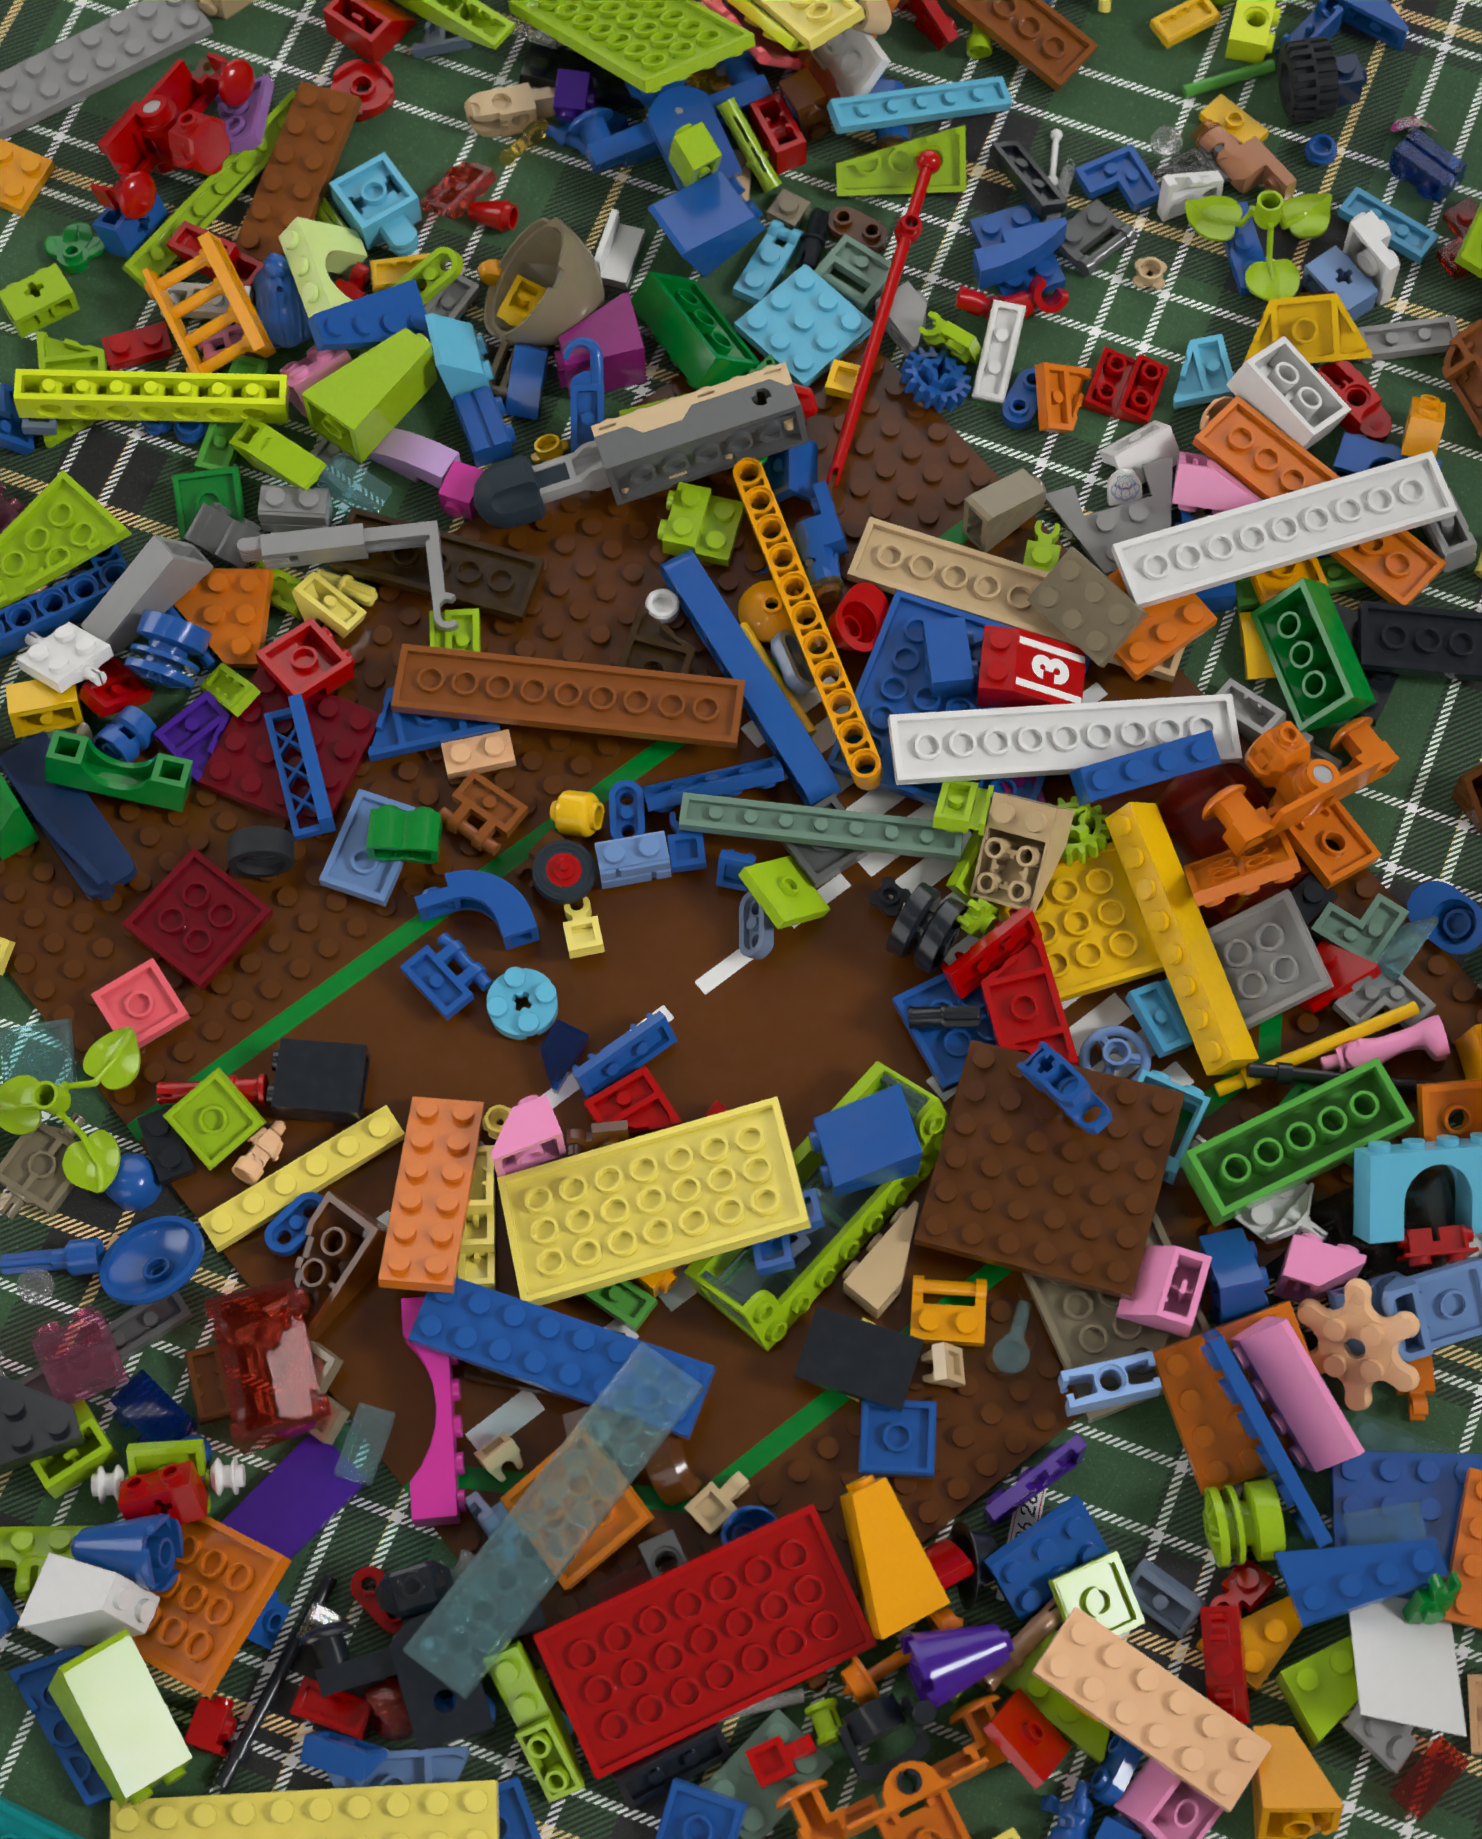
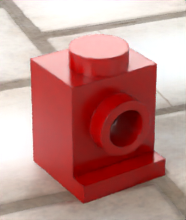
[184,1694,237,1759]

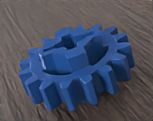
[899,347,971,412]

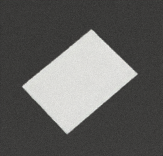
[1349,1597,1467,1737]

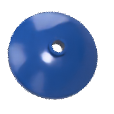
[99,1216,205,1305]

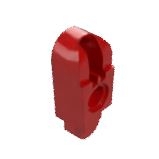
[1317,360,1392,443]

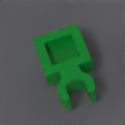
[1402,1571,1462,1625]

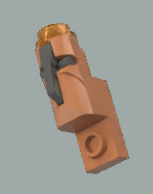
[1192,119,1297,201]

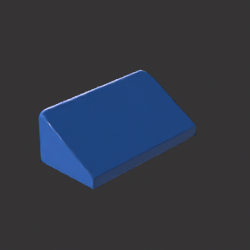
[300,1730,389,1782]

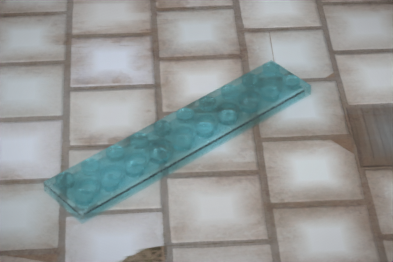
[403,1341,703,1700]

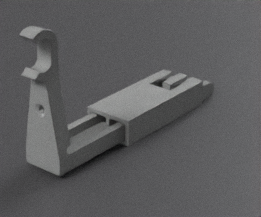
[237,520,459,632]

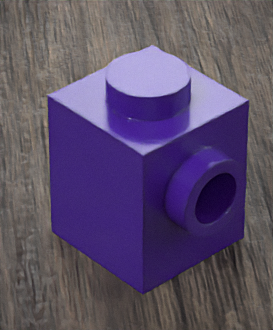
[553,68,597,123]

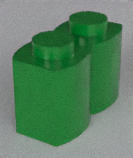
[366,805,442,863]

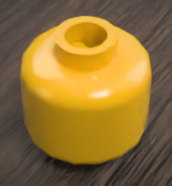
[550,790,605,837]

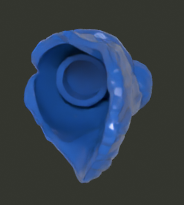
[253,252,312,348]

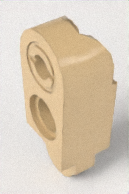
[464,82,555,138]

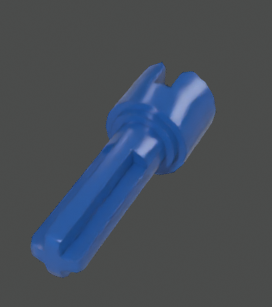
[0,1238,105,1276]

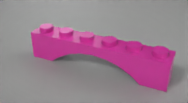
[401,1297,467,1528]

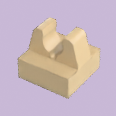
[921,1342,965,1388]
[473,1431,523,1482]

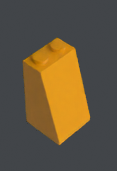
[840,1474,950,1640]

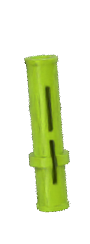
[716,97,782,193]

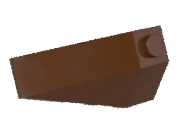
[273,1191,388,1355]

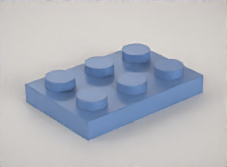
[319,789,417,907]

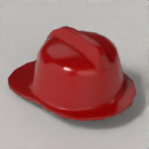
[827,582,889,653]

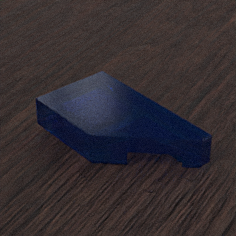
[540,1019,590,1094]

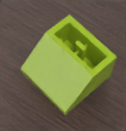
[30,1396,120,1499]

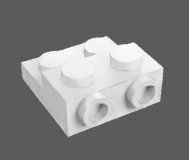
[1343,211,1401,306]

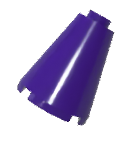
[901,1624,1014,1709]

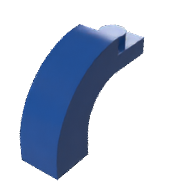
[414,870,540,951]

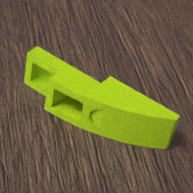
[483,1641,585,1803]

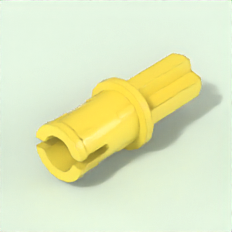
[316,568,378,607]

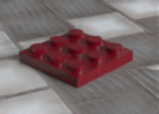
[122,848,274,991]

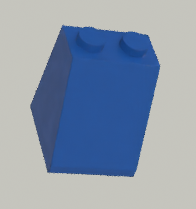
[647,170,766,277]
[808,1084,922,1197]

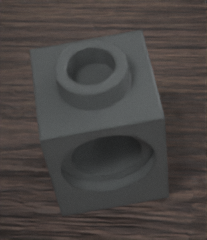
[638,1529,687,1578]

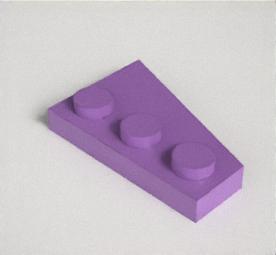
[214,75,274,154]

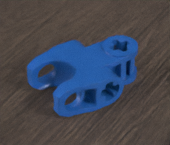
[1016,1040,1112,1134]

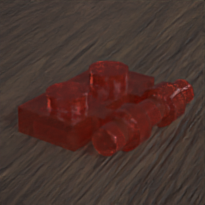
[419,160,498,220]

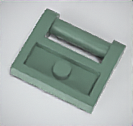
[814,234,891,314]

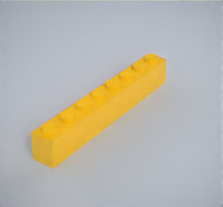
[1104,802,1259,1075]

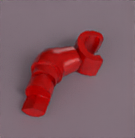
[955,273,1069,320]

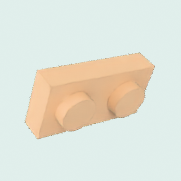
[441,729,517,780]

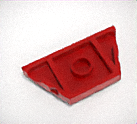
[980,935,1079,1066]

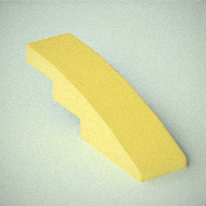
[458,1145,496,1291]

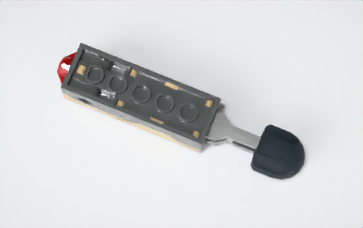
[474,362,818,529]

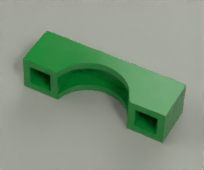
[45,729,193,812]

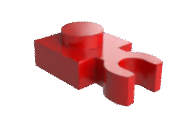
[1210,1558,1276,1613]

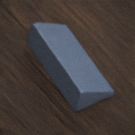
[1128,1558,1207,1639]

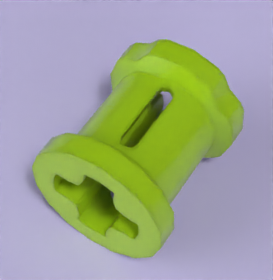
[804,1697,842,1748]

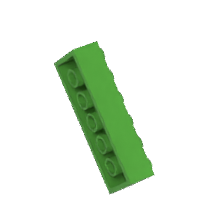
[1179,1057,1415,1227]

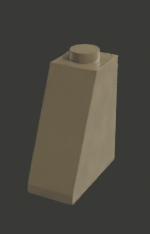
[962,468,1046,553]

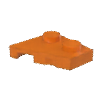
[1035,362,1092,434]

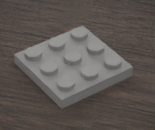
[1208,889,1334,1029]

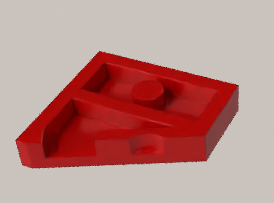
[896,0,959,51]
[78,656,153,718]
[1296,940,1381,1014]

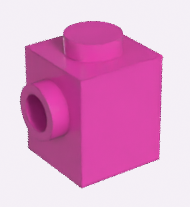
[438,460,484,520]

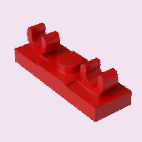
[940,906,1042,1000]
[1200,1604,1250,1724]

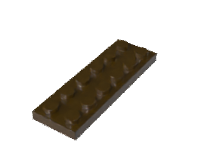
[329,506,545,623]

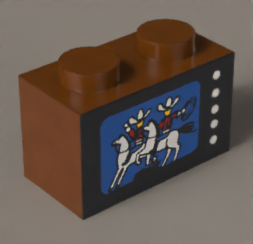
[778,67,832,144]

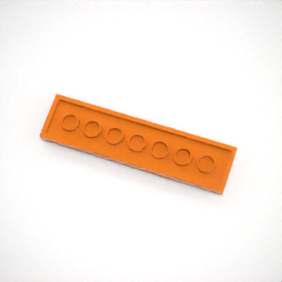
[1192,395,1447,605]

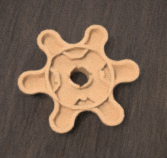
[1297,1278,1420,1411]

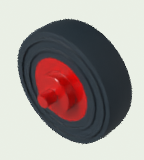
[532,840,596,904]

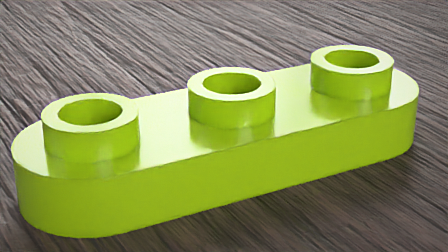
[391,247,463,305]

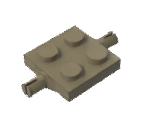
[0,1112,86,1221]

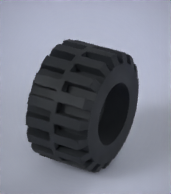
[1278,36,1339,124]

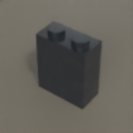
[266,1038,371,1124]

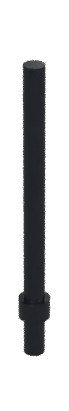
[1246,1062,1439,1094]
[214,1574,338,1790]

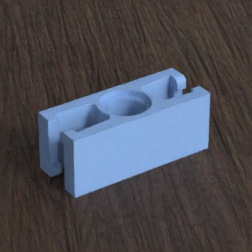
[1058,1351,1162,1417]

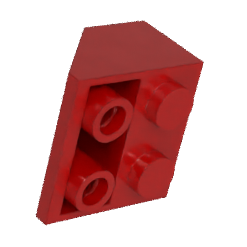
[323,0,416,63]

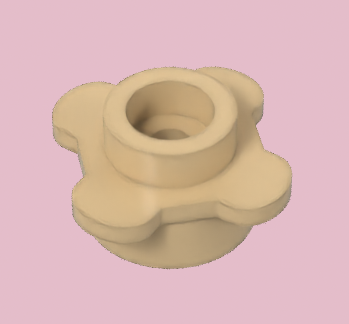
[1133,257,1167,290]

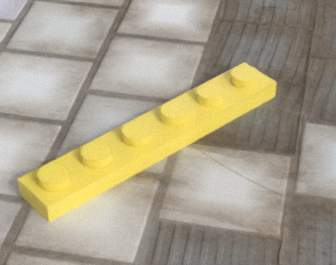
[198,1105,405,1252]

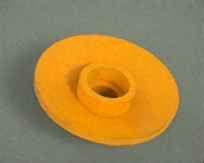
[738,580,805,643]

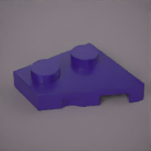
[154,690,231,785]

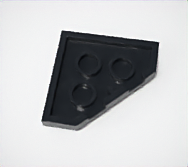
[0,1375,84,1473]

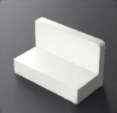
[594,209,645,290]
[1099,420,1179,484]

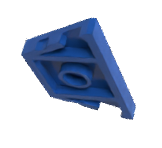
[368,687,501,762]

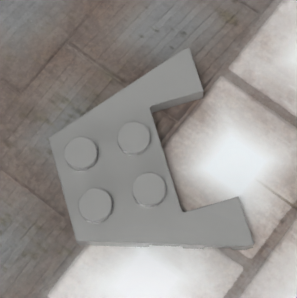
[1045,456,1173,576]

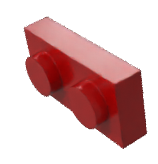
[101,321,175,371]

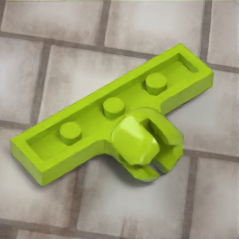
[0,1526,92,1603]

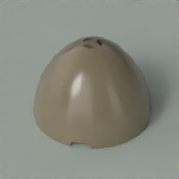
[484,217,604,347]

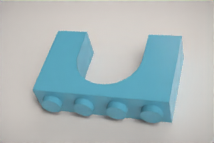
[1353,1132,1482,1244]

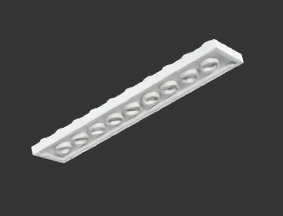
[1111,451,1458,608]
[888,694,1242,785]

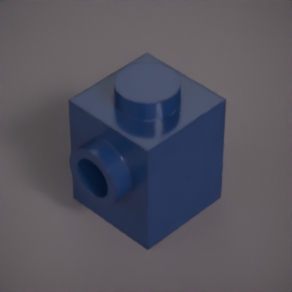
[1335,53,1367,106]

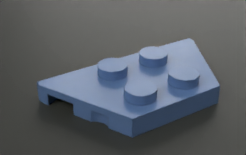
[326,1746,470,1789]

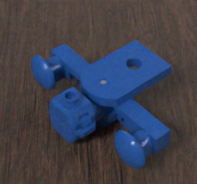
[569,50,773,191]

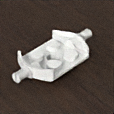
[1190,1134,1329,1244]

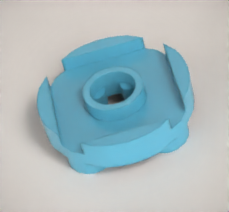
[486,967,558,1040]

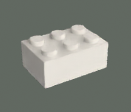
[1226,336,1352,450]

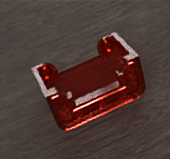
[204,1277,332,1456]

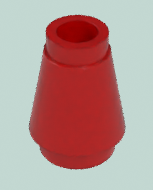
[468,200,518,233]

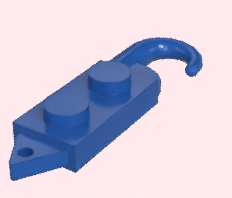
[563,337,604,452]

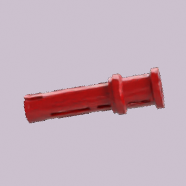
[156,1074,269,1106]

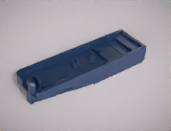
[0,731,137,901]

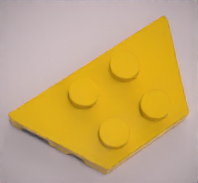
[1243,293,1372,364]

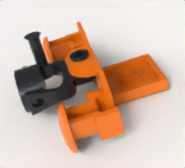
[775,1693,1008,1839]

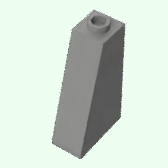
[81,535,213,653]

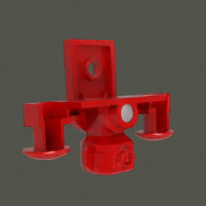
[90,52,255,220]

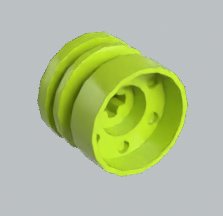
[1203,1478,1286,1568]

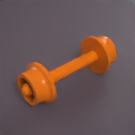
[839,1606,964,1707]

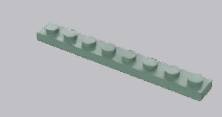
[679,792,963,861]

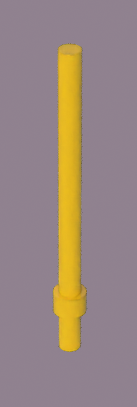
[1214,1001,1420,1097]

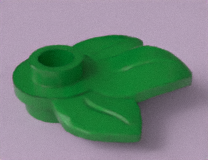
[44,221,106,274]

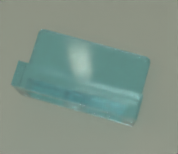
[316,453,393,513]

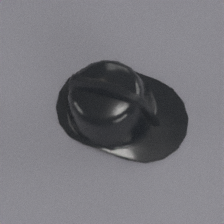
[949,1522,998,1610]

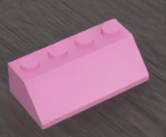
[1230,1316,1365,1472]

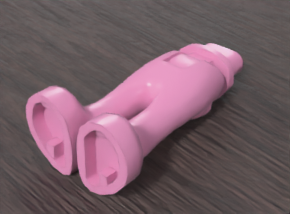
[1320,1015,1450,1072]

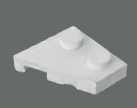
[1157,171,1224,222]

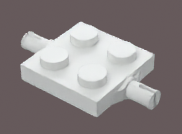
[16,622,114,693]

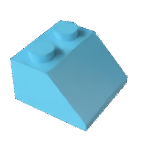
[425,313,495,401]

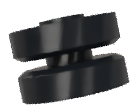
[886,882,969,974]

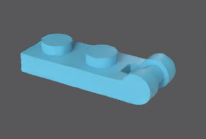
[733,219,804,305]

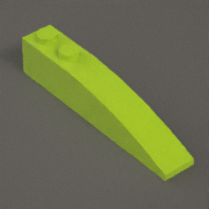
[394,0,516,50]

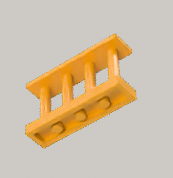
[142,231,276,373]

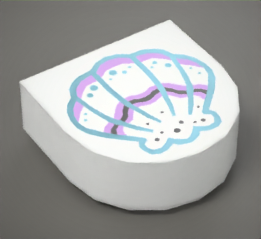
[1107,469,1142,506]

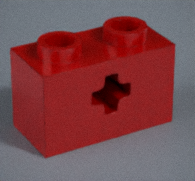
[749,92,806,175]
[118,1460,209,1525]

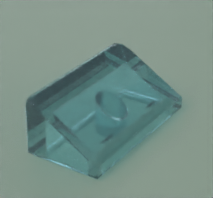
[1375,916,1439,981]

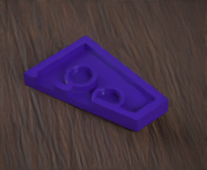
[983,1433,1087,1528]

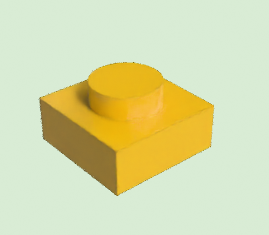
[825,359,860,400]

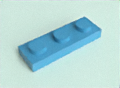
[1337,186,1439,265]

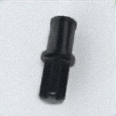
[795,208,829,271]
[908,1003,981,1031]

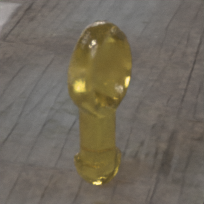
[499,120,549,167]

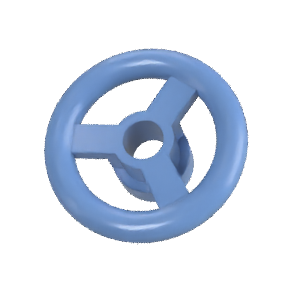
[1079,1025,1151,1081]

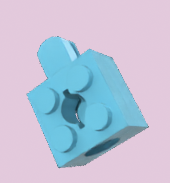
[329,152,422,257]

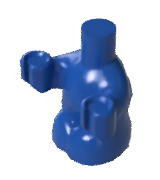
[1041,1780,1094,1839]

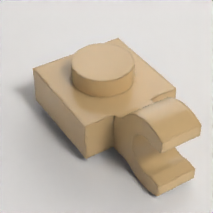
[684,1471,751,1537]

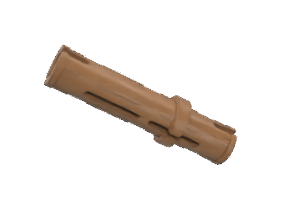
[977,1598,1063,1693]

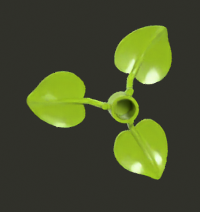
[1184,190,1332,302]
[0,1027,141,1194]

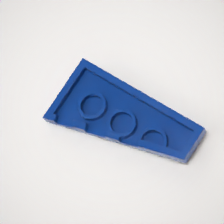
[1274,1539,1449,1628]
[8,1645,114,1808]

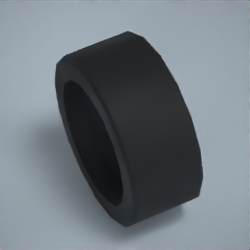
[227,826,295,878]

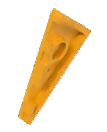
[1196,1596,1302,1692]

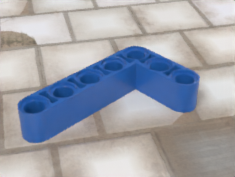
[0,543,128,658]

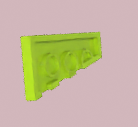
[836,124,966,196]

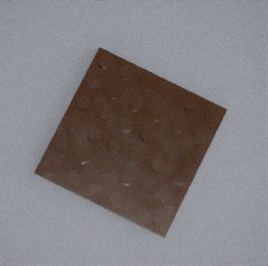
[914,1040,1185,1301]

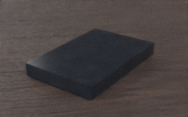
[794,1306,924,1413]

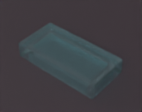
[334,1402,396,1487]

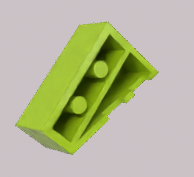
[1274,1635,1359,1749]

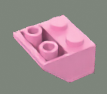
[279,345,353,418]
[1273,1233,1367,1303]
[1116,1246,1212,1338]

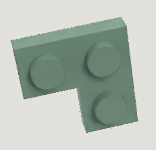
[1310,893,1409,963]

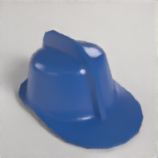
[1407,881,1482,955]

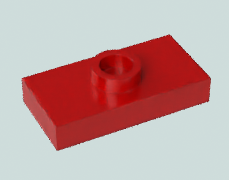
[289,1676,376,1740]

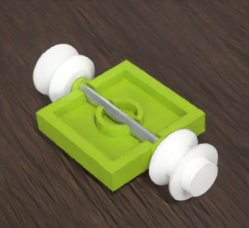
[91,1439,246,1513]

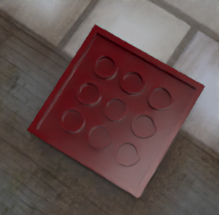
[198,666,381,837]

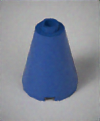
[71,1513,184,1592]

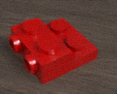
[255,617,355,701]

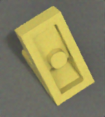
[292,571,367,638]

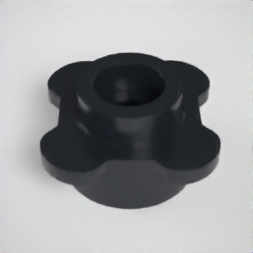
[869,877,911,917]

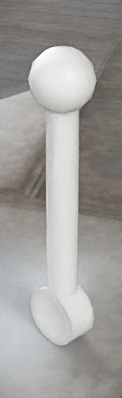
[1047,129,1063,187]

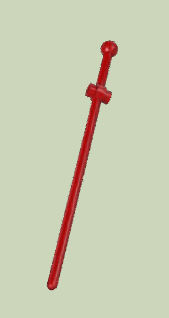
[826,149,941,488]

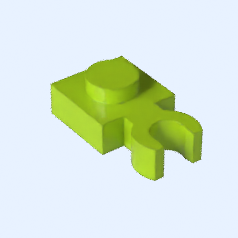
[1023,520,1061,572]
[956,898,1000,939]

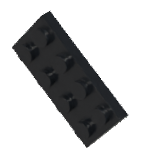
[1358,601,1482,682]

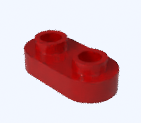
[351,1567,404,1635]

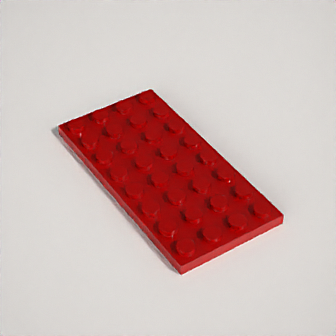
[532,1503,877,1780]

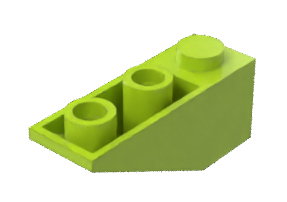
[229,417,327,492]

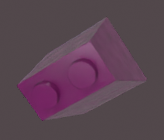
[554,292,647,398]

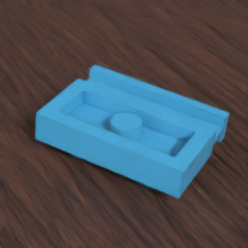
[1125,977,1194,1058]

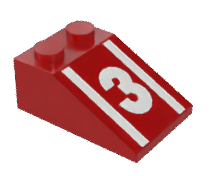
[977,625,1086,708]

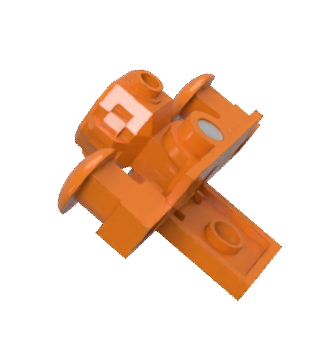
[1202,716,1400,890]

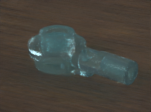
[993,1301,1032,1374]

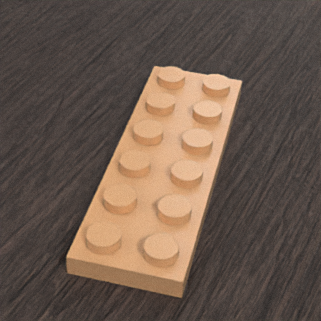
[1031,1606,1272,1812]

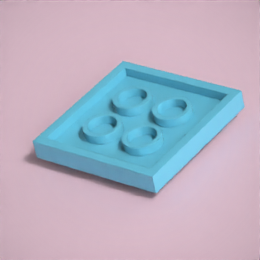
[734,264,873,387]

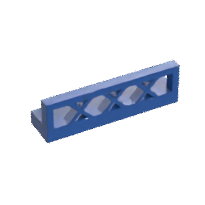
[264,693,336,841]

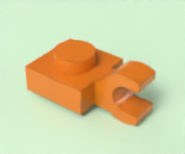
[1395,1355,1436,1421]

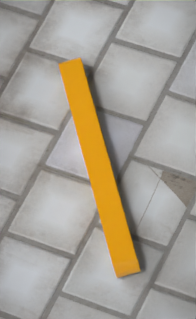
[733,457,884,791]

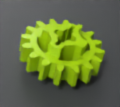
[1047,796,1110,865]

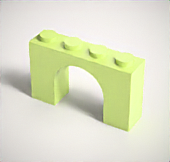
[279,217,372,352]

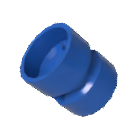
[92,705,158,763]

